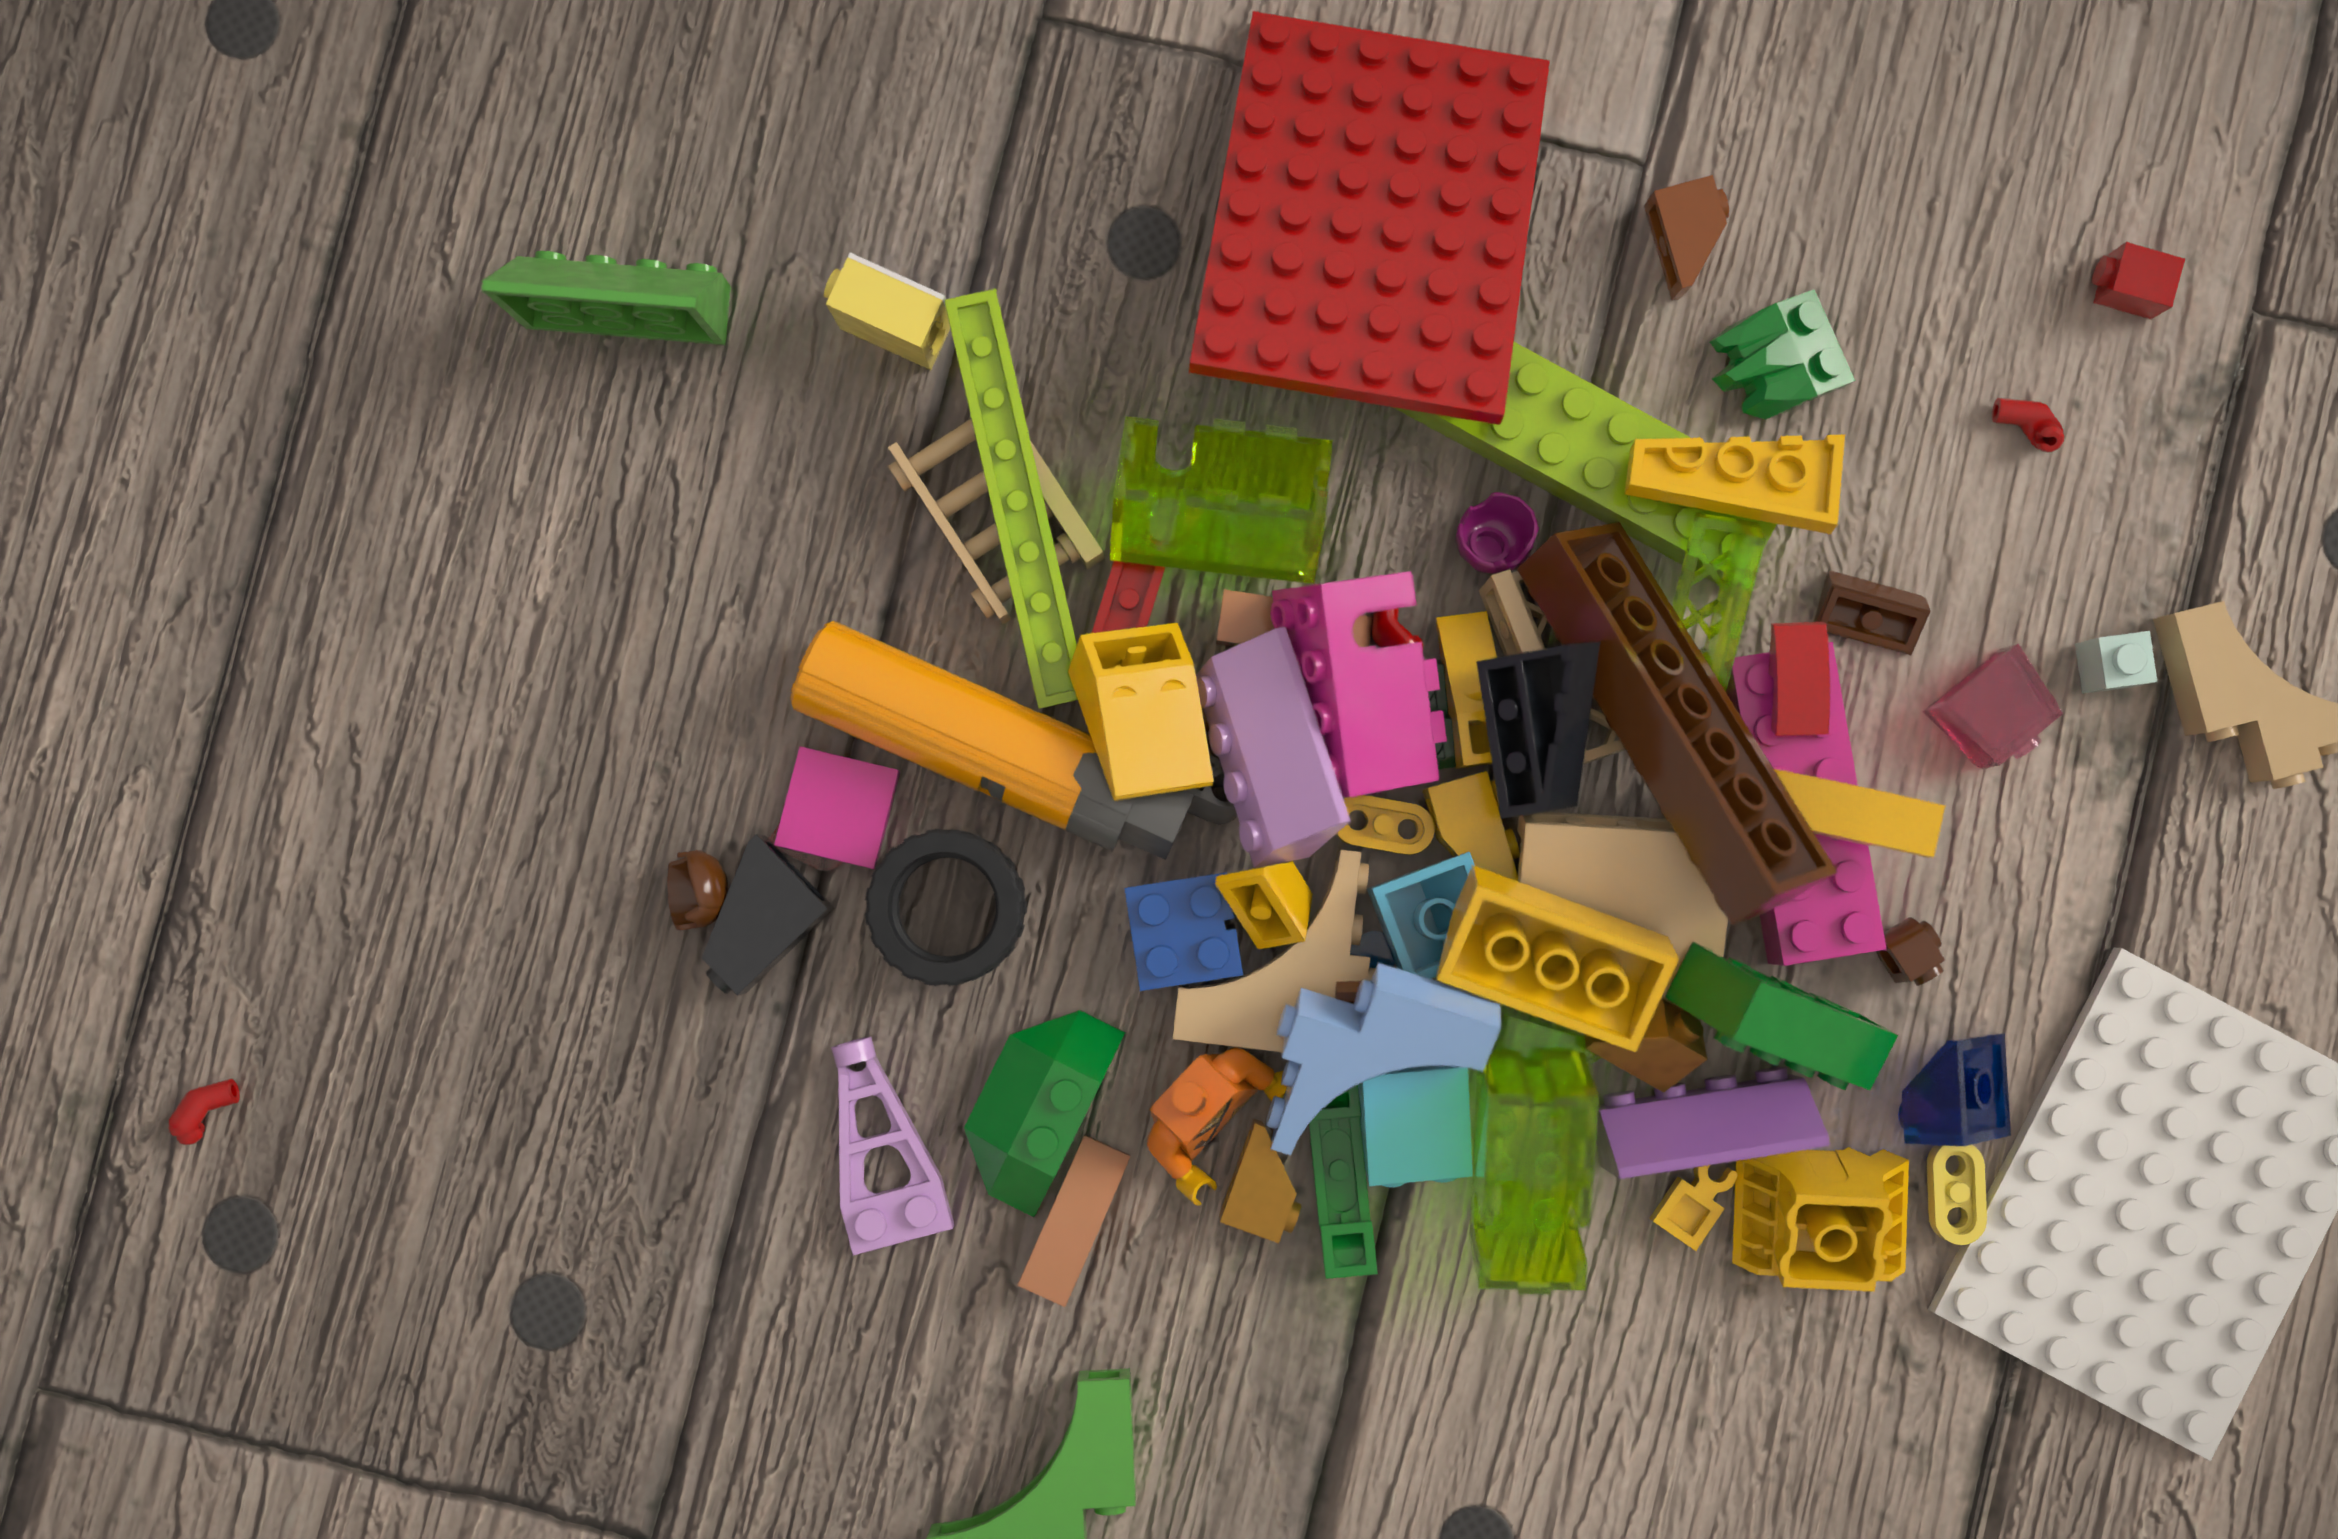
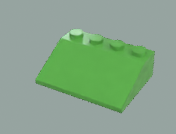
[482,251,731,345]

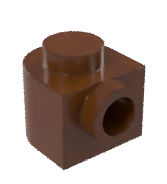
[1876,917,1945,986]

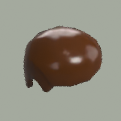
[667,850,728,931]

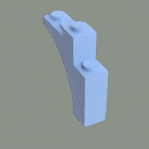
[1266,963,1501,1155]

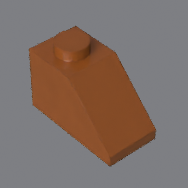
[1644,175,1729,301]

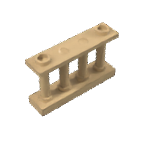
[888,419,1104,624]

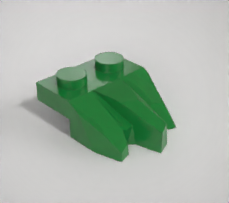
[1709,289,1856,420]

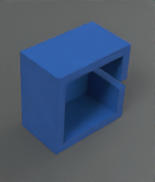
[1124,872,1243,991]

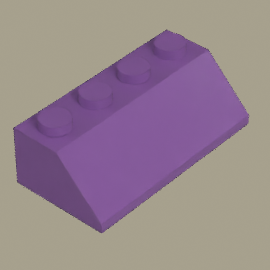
[1590,1067,1830,1179]

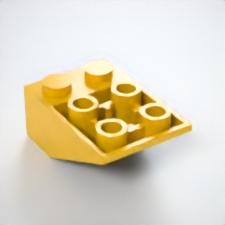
[1068,623,1214,801]

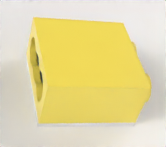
[824,253,950,370]

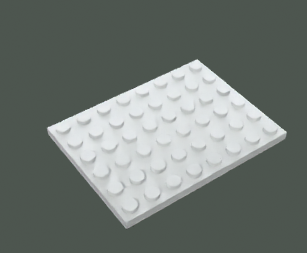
[1928,948,2338,1461]

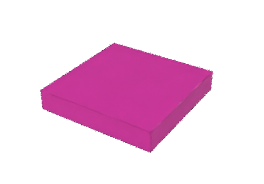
[774,746,900,870]

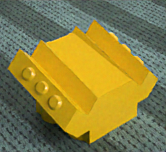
[1732,1147,1909,1292]

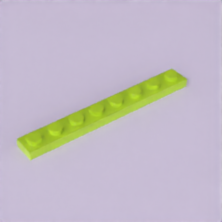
[944,289,1078,709]

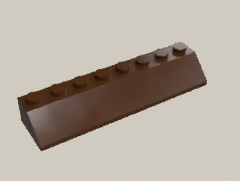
[1517,522,1838,926]

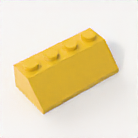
[1436,865,1679,1052]

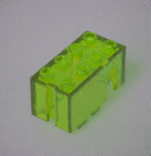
[1110,416,1333,584]
[1469,1050,1599,1295]

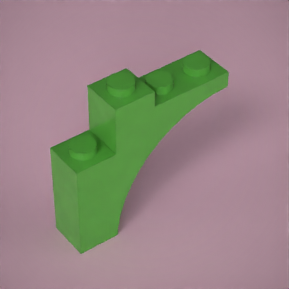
[926,1368,1136,1539]

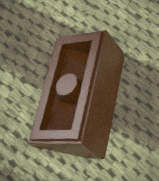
[1814,571,1931,655]

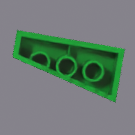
[1665,942,1898,1090]

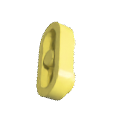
[1927,1139,1987,1245]

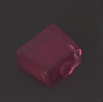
[1922,643,2063,769]

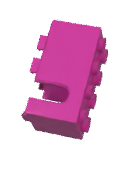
[1271,571,1447,797]

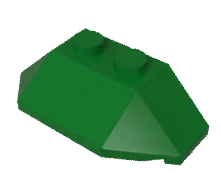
[964,1010,1125,1217]

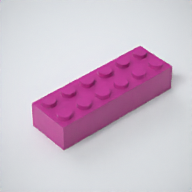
[1716,642,1886,966]

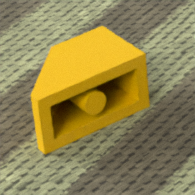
[1215,861,1313,949]

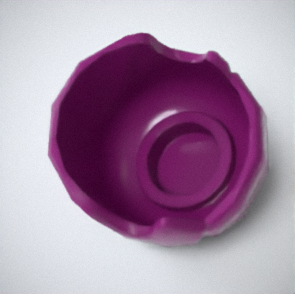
[1455,492,1539,574]

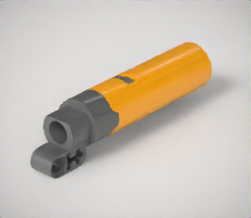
[790,620,1237,860]

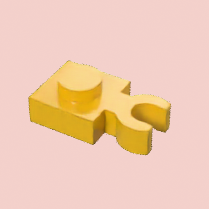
[1649,1165,1737,1251]

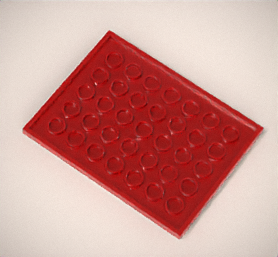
[1188,11,1550,425]

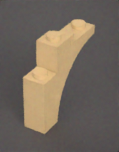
[2153,601,2338,789]
[1172,850,1376,1052]

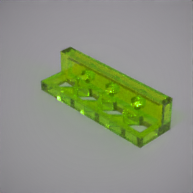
[1672,512,1766,692]

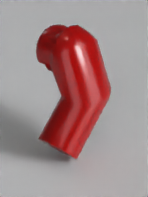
[1992,398,2064,453]
[1372,608,1424,650]
[168,1079,240,1145]

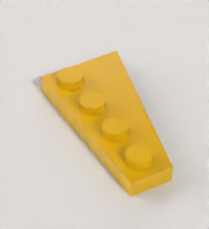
[1625,434,1845,534]

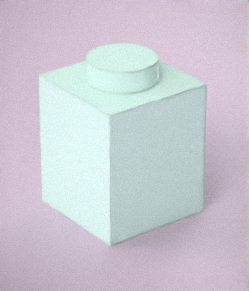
[2075,631,2158,694]

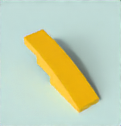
[1774,769,1945,858]

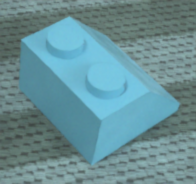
[1367,852,1475,979]

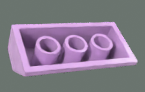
[1196,627,1350,868]

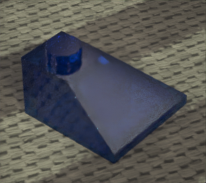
[1898,1033,2011,1147]

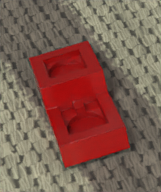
[1769,622,1830,736]

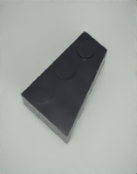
[1476,642,1600,818]

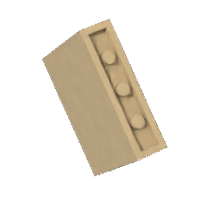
[1517,812,1728,1010]

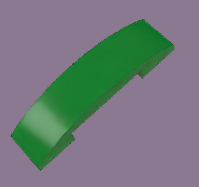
[1308,1084,1378,1279]

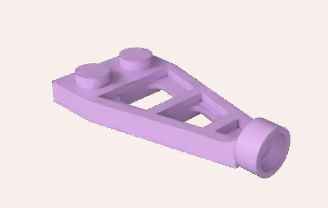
[831,1036,954,1255]

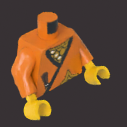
[1147,1047,1287,1206]

